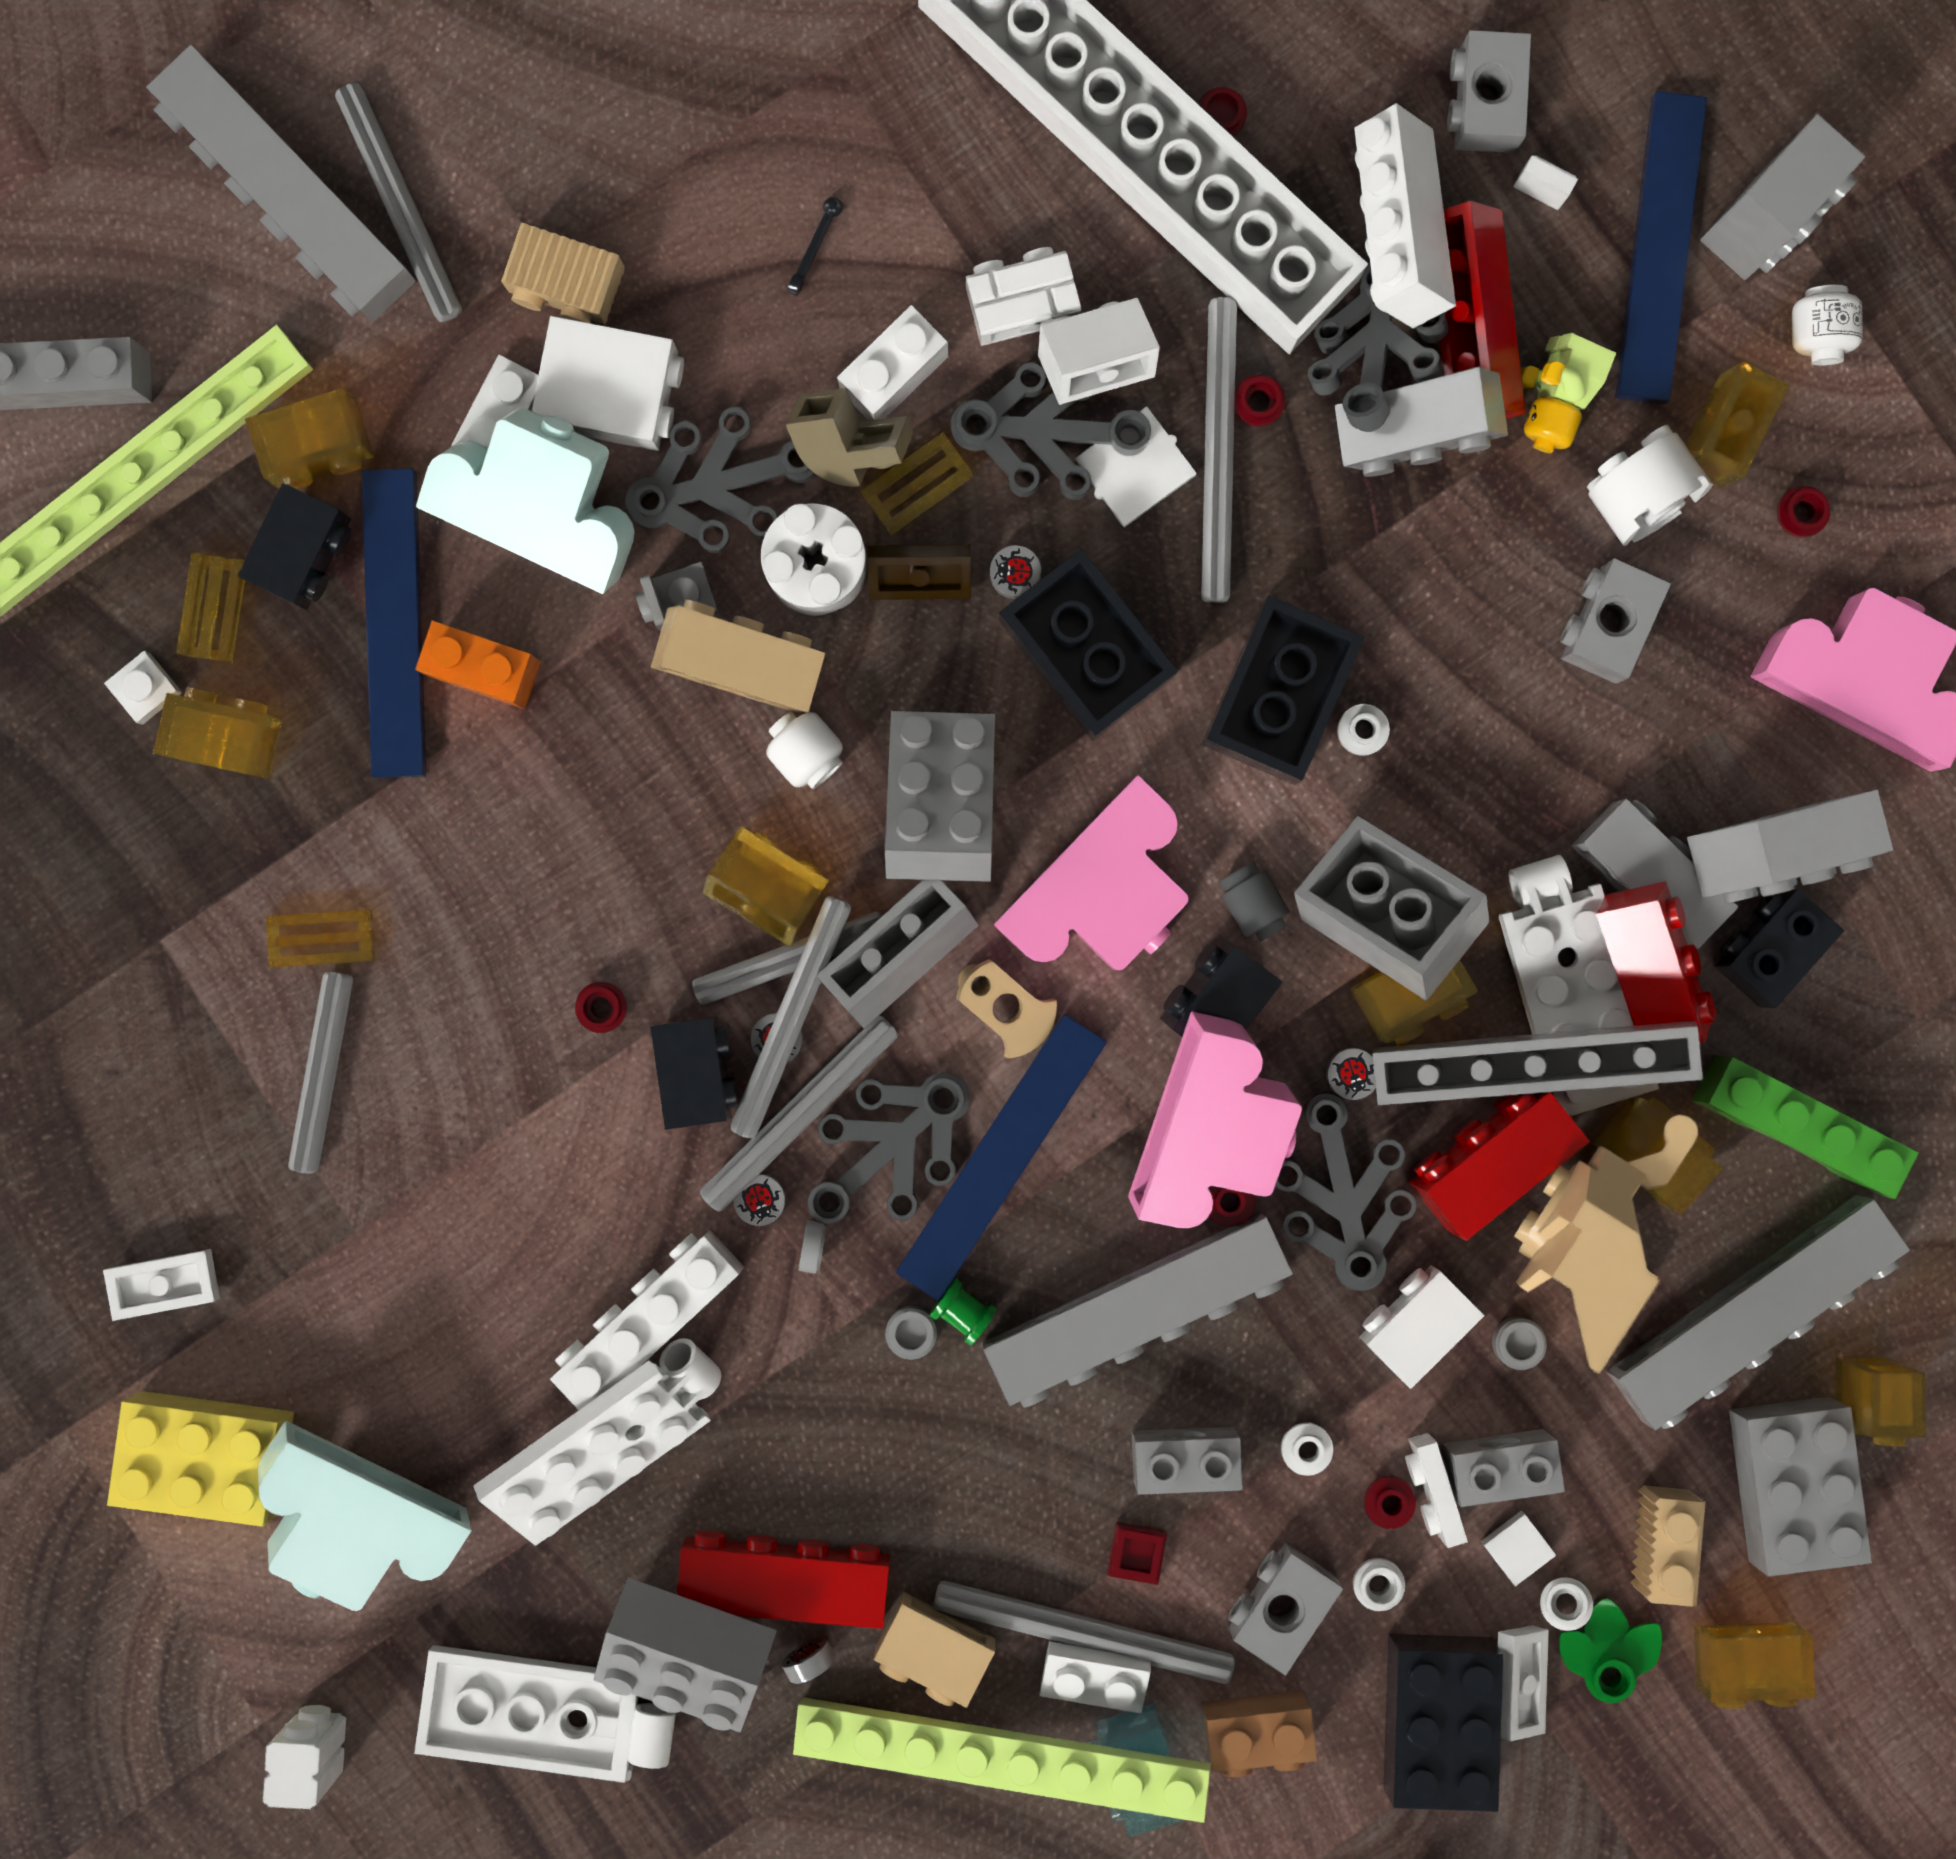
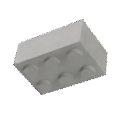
[1700,114,1865,280]
[885,711,995,882]
[1687,789,1894,903]
[1294,816,1490,1001]
[1729,1396,1872,1577]
[593,1578,777,1732]

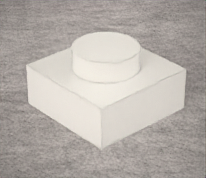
[104,651,182,725]

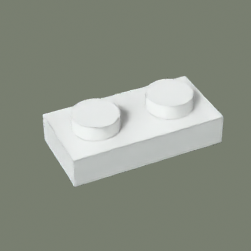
[452,354,539,450]
[103,1249,220,1321]
[1405,1433,1468,1548]
[1498,1625,1549,1741]
[1040,1641,1151,1713]

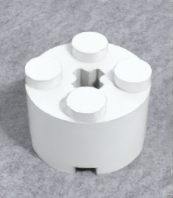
[1587,425,1713,546]
[761,504,868,616]

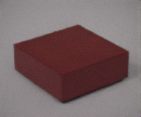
[1107,1521,1167,1585]

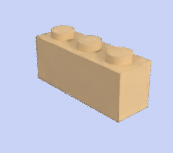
[650,600,825,713]

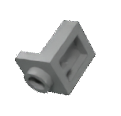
[635,562,719,631]

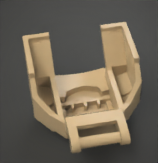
[1514,1115,1698,1374]

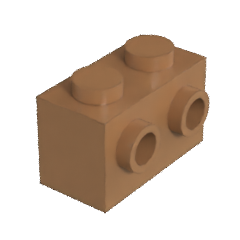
[1201,1691,1317,1777]

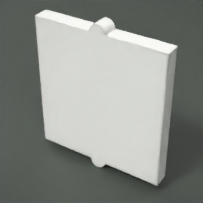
[1075,407,1197,528]

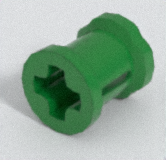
[929,1278,998,1346]

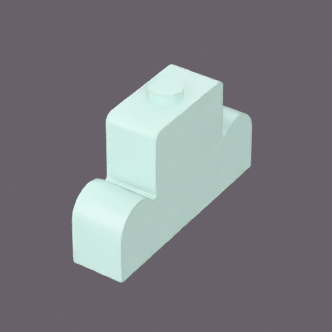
[416,407,634,594]
[258,1420,472,1611]

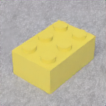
[107,1391,294,1527]

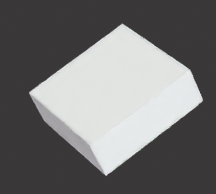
[1513,155,1578,210]
[1481,1511,1556,1587]

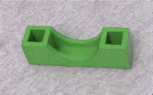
[1692,1055,1919,1199]

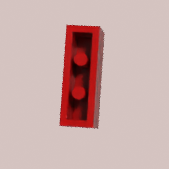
[1596,881,1716,1044]

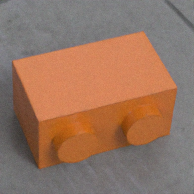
[415,621,541,710]

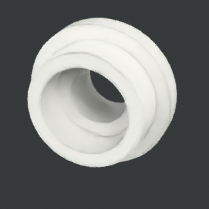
[1337,704,1390,756]
[1281,1423,1333,1476]
[1353,1558,1405,1611]
[1540,1577,1593,1631]

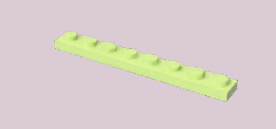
[0,325,314,617]
[793,1697,1211,1823]

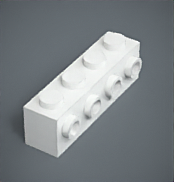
[1354,103,1456,328]
[550,1230,744,1410]

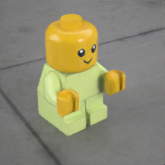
[1521,333,1616,453]

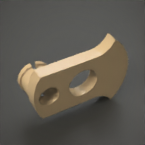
[956,959,1057,1058]

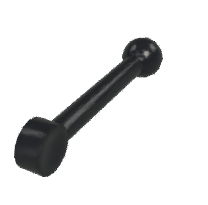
[787,197,843,296]

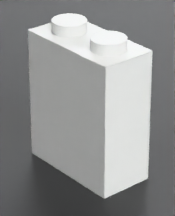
[531,316,684,451]

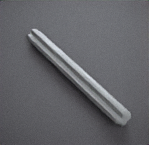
[1201,297,1237,603]
[934,1580,1235,1684]

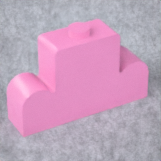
[1750,588,1956,772]
[993,775,1189,970]
[1128,1011,1302,1228]

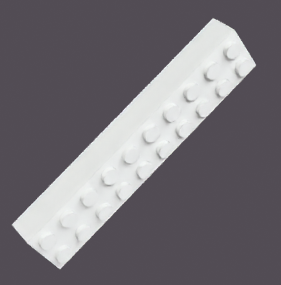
[918,0,1368,355]

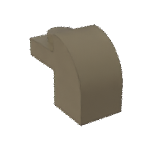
[785,388,913,487]

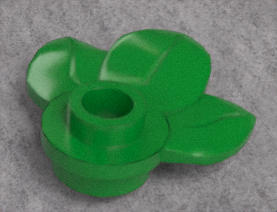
[1559,1597,1662,1703]

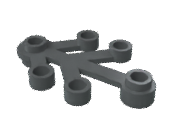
[1307,265,1449,432]
[951,363,1151,500]
[625,407,816,553]
[808,1072,969,1224]
[1275,1092,1417,1291]

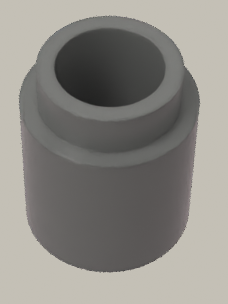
[1219,862,1290,942]

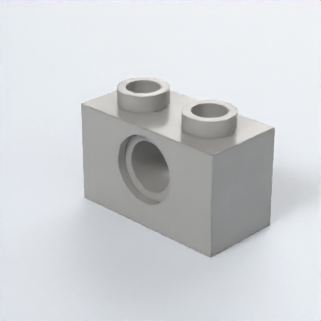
[1447,30,1531,153]
[1560,558,1671,684]
[1132,1427,1242,1495]
[1442,1429,1565,1507]
[1228,1542,1344,1676]

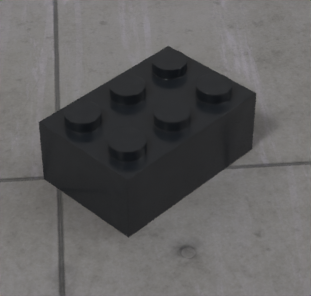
[999,548,1178,741]
[1201,595,1364,785]
[1383,1634,1503,1812]

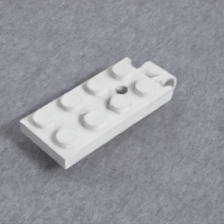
[1499,855,1659,1116]
[474,1338,721,1546]
[414,1645,676,1783]

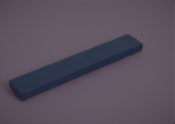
[1615,91,1707,404]
[362,468,426,778]
[895,1014,1107,1301]

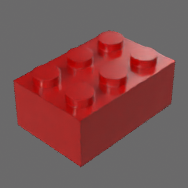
[1408,1092,1590,1241]

